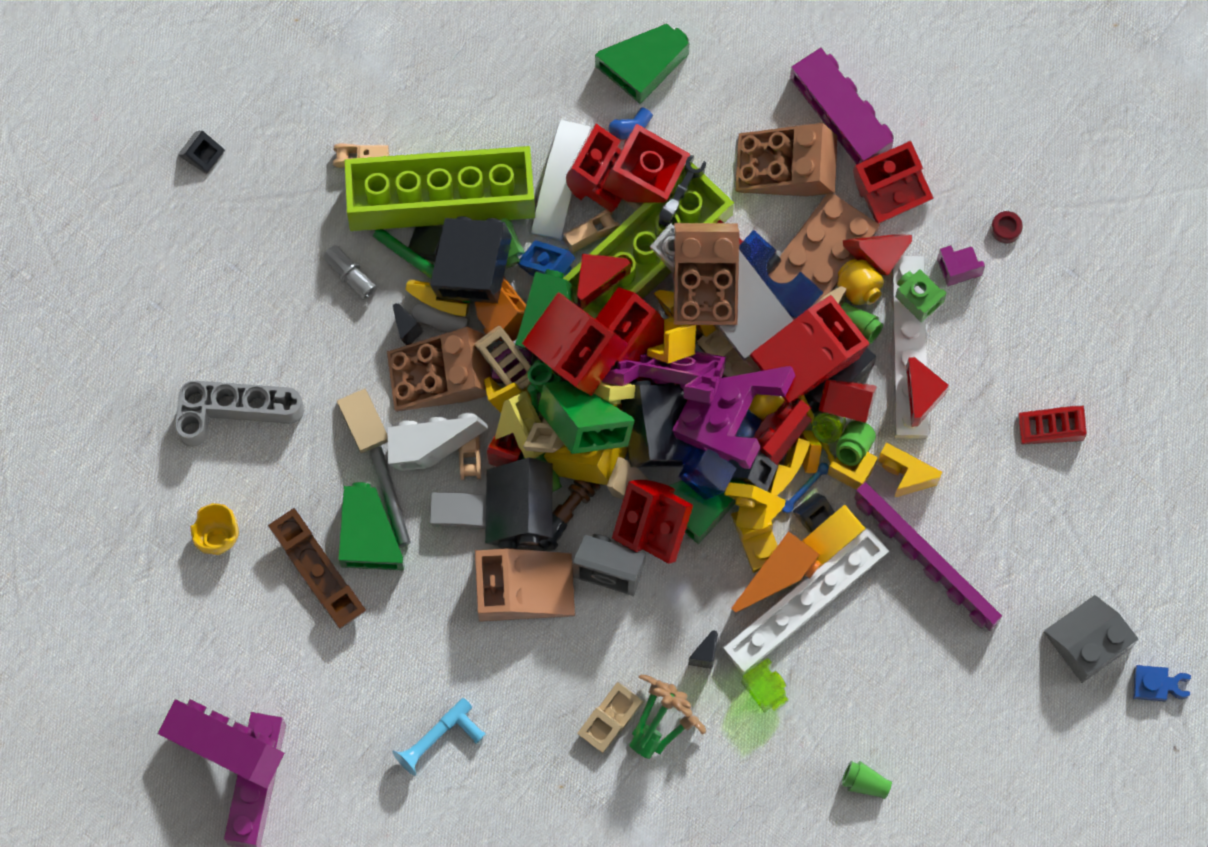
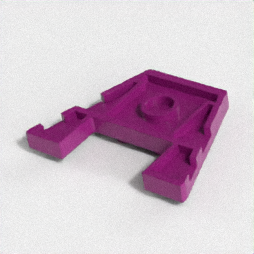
[602,351,726,404]
[673,366,795,469]

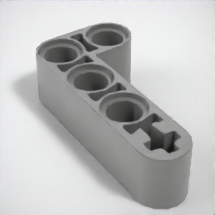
[175,381,304,447]

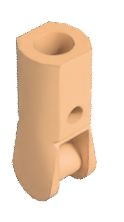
[333,143,389,168]
[562,210,620,253]
[459,435,481,480]

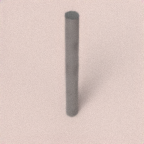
[370,445,411,547]

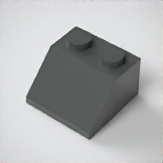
[573,534,646,596]
[1043,595,1139,683]

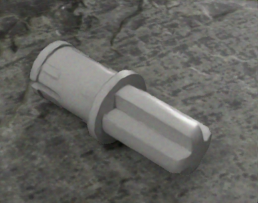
[323,245,377,300]

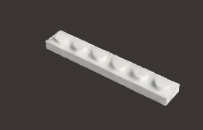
[892,256,928,439]
[723,528,889,674]

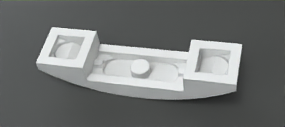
[531,120,591,241]

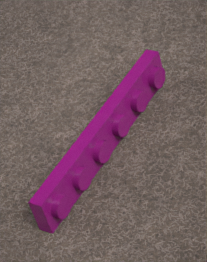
[854,482,1002,631]

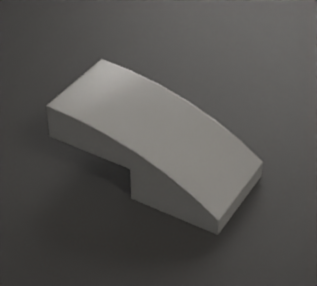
[430,493,486,529]

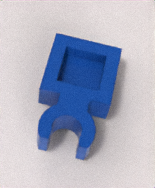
[1133,665,1191,702]

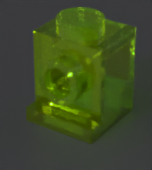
[741,658,789,713]

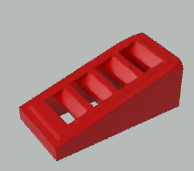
[1018,405,1087,445]

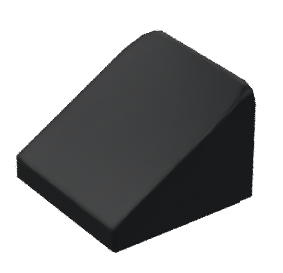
[178,130,225,174]
[408,226,443,262]
[393,303,424,345]
[793,493,835,534]
[688,630,718,669]

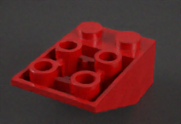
[595,287,664,385]
[522,292,629,396]
[750,295,870,404]

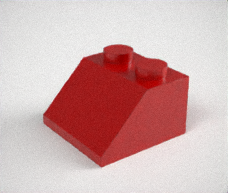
[602,124,690,203]

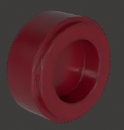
[991,211,1023,244]

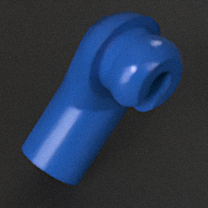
[608,107,653,139]

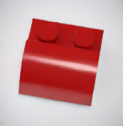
[566,124,622,213]
[853,141,934,224]
[750,400,812,465]
[612,479,693,564]

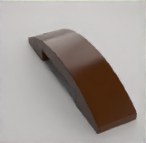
[268,508,366,629]

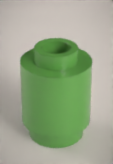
[836,420,876,466]

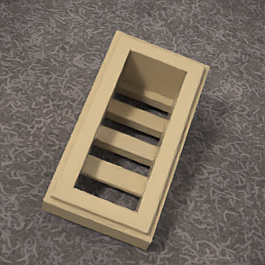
[474,326,531,390]

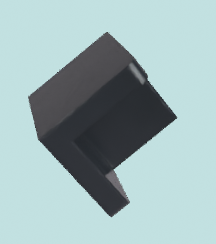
[721,450,778,491]

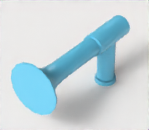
[392,698,486,776]

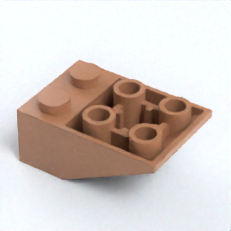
[735,123,838,197]
[674,223,739,325]
[387,327,492,412]
[475,549,575,622]

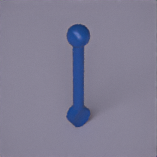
[782,462,829,514]

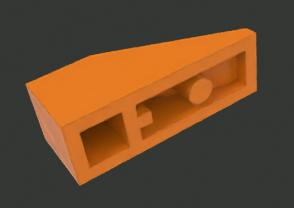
[475,277,526,342]
[731,531,821,612]

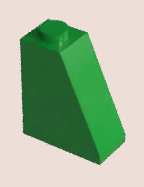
[595,23,690,104]
[515,269,574,350]
[538,380,635,454]
[669,461,747,545]
[338,482,405,571]

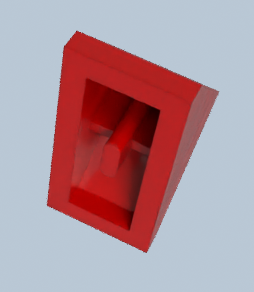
[843,234,912,275]
[577,254,631,309]
[906,357,949,427]
[819,380,877,423]
[487,433,524,467]

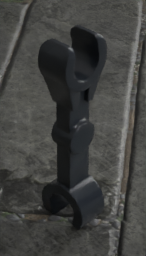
[659,155,706,227]

